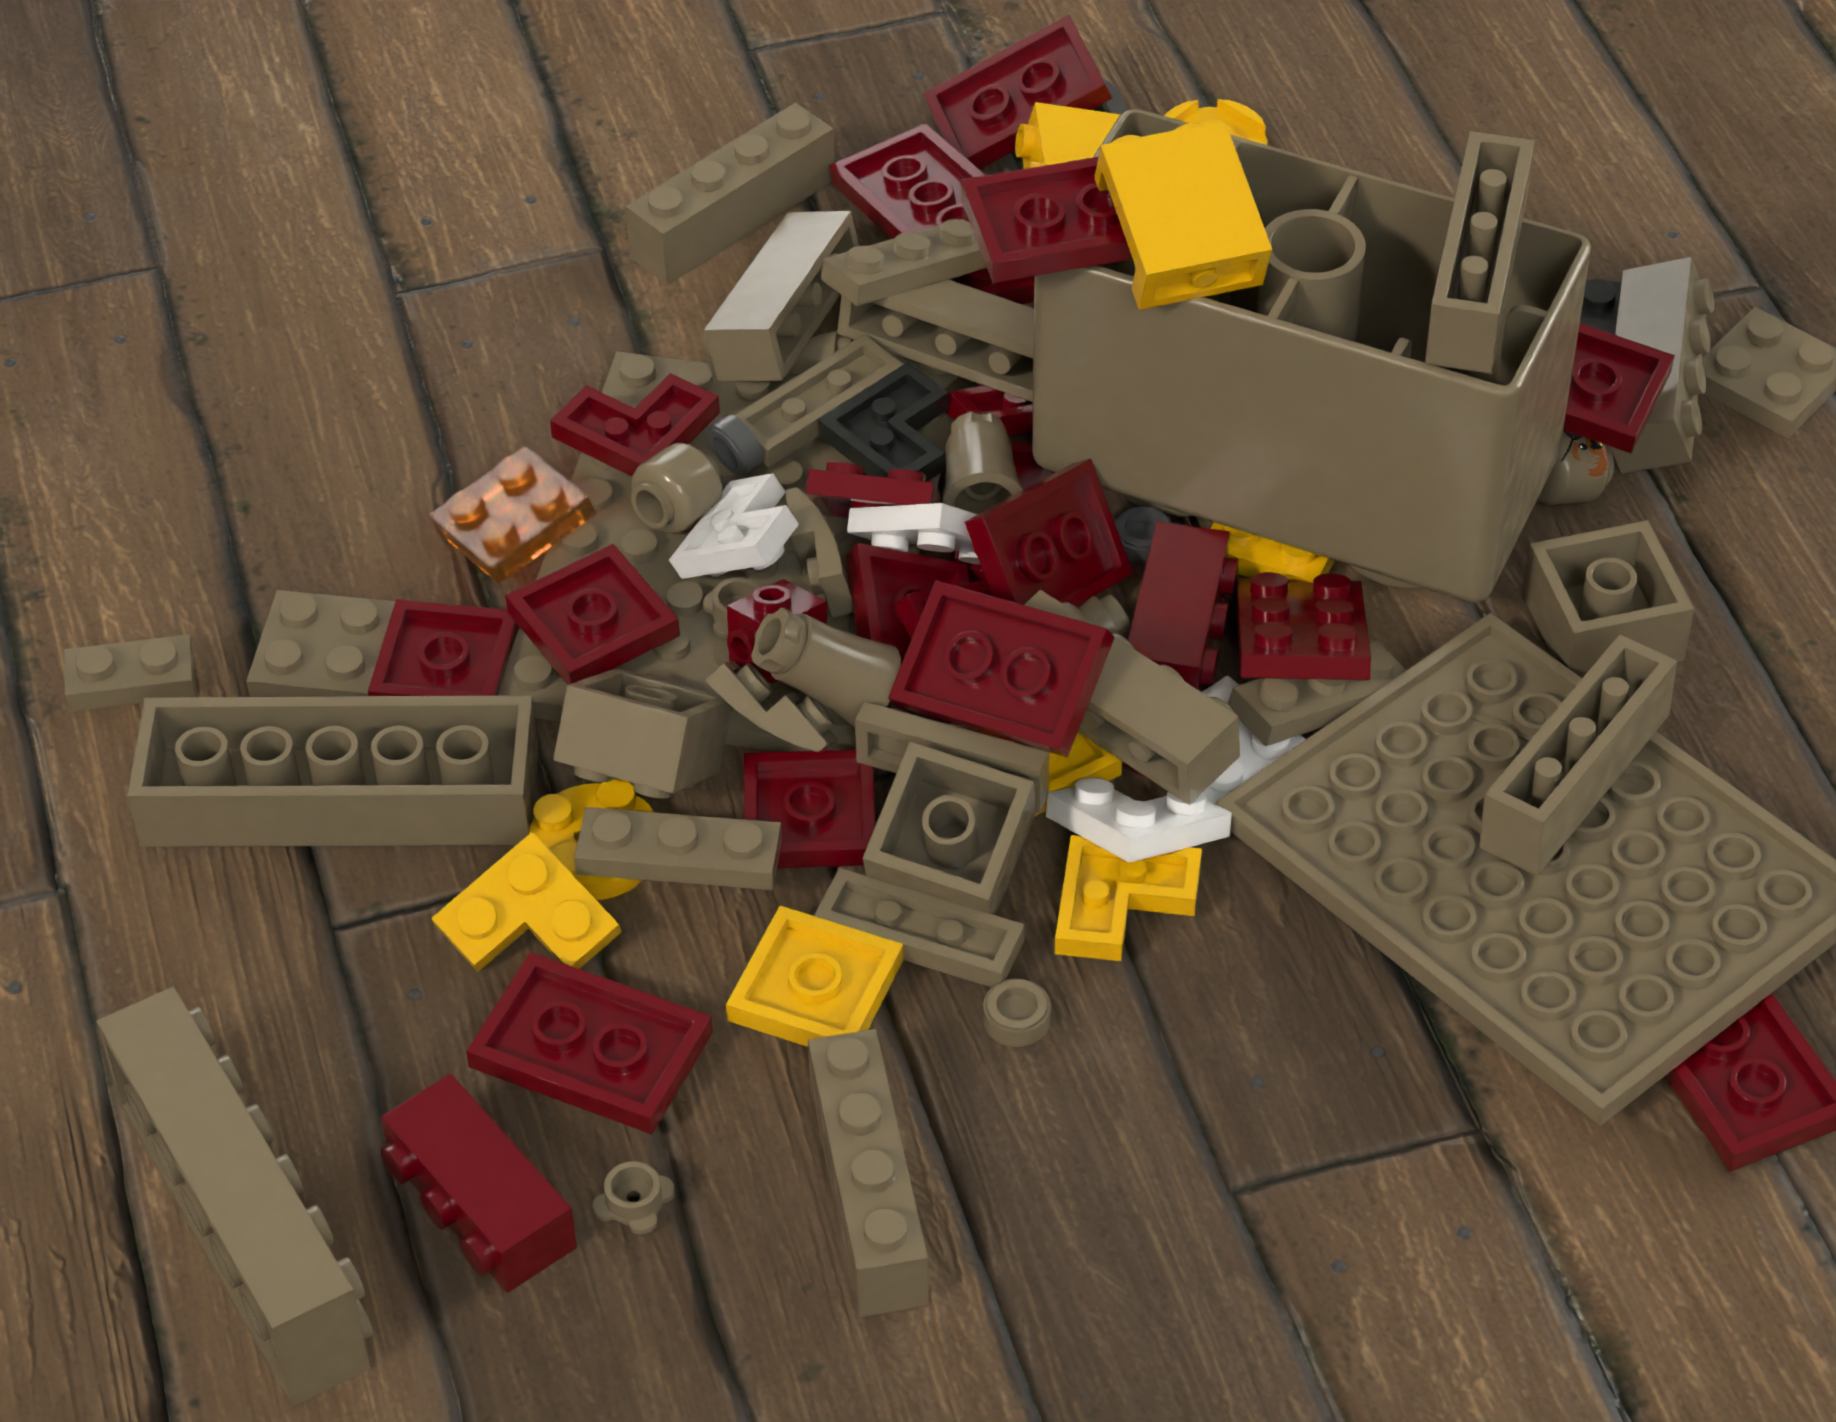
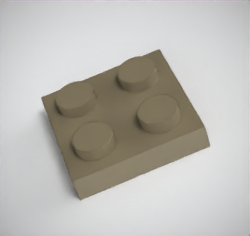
[1702,307,1836,439]
[246,590,395,697]

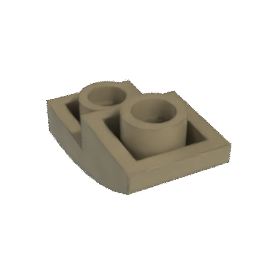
[783,487,854,618]
[705,661,838,752]

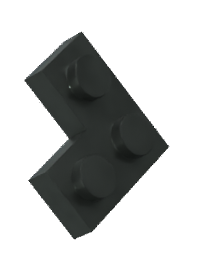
[818,362,949,482]

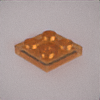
[429,446,596,584]

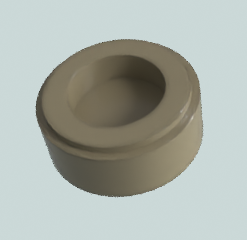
[983,979,1051,1047]

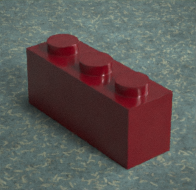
[1128,521,1239,692]
[381,1073,577,1293]

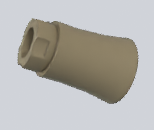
[942,411,1023,514]
[751,607,901,727]

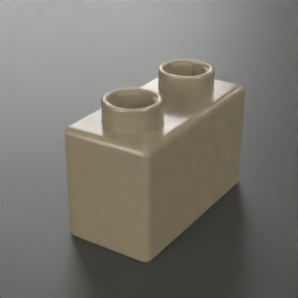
[1032,109,1591,602]

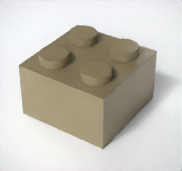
[1522,520,1694,678]
[553,668,732,799]
[863,741,1037,915]

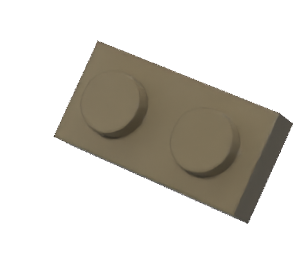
[64,634,196,712]

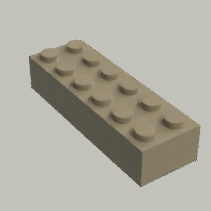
[127,695,539,847]
[96,986,374,1407]

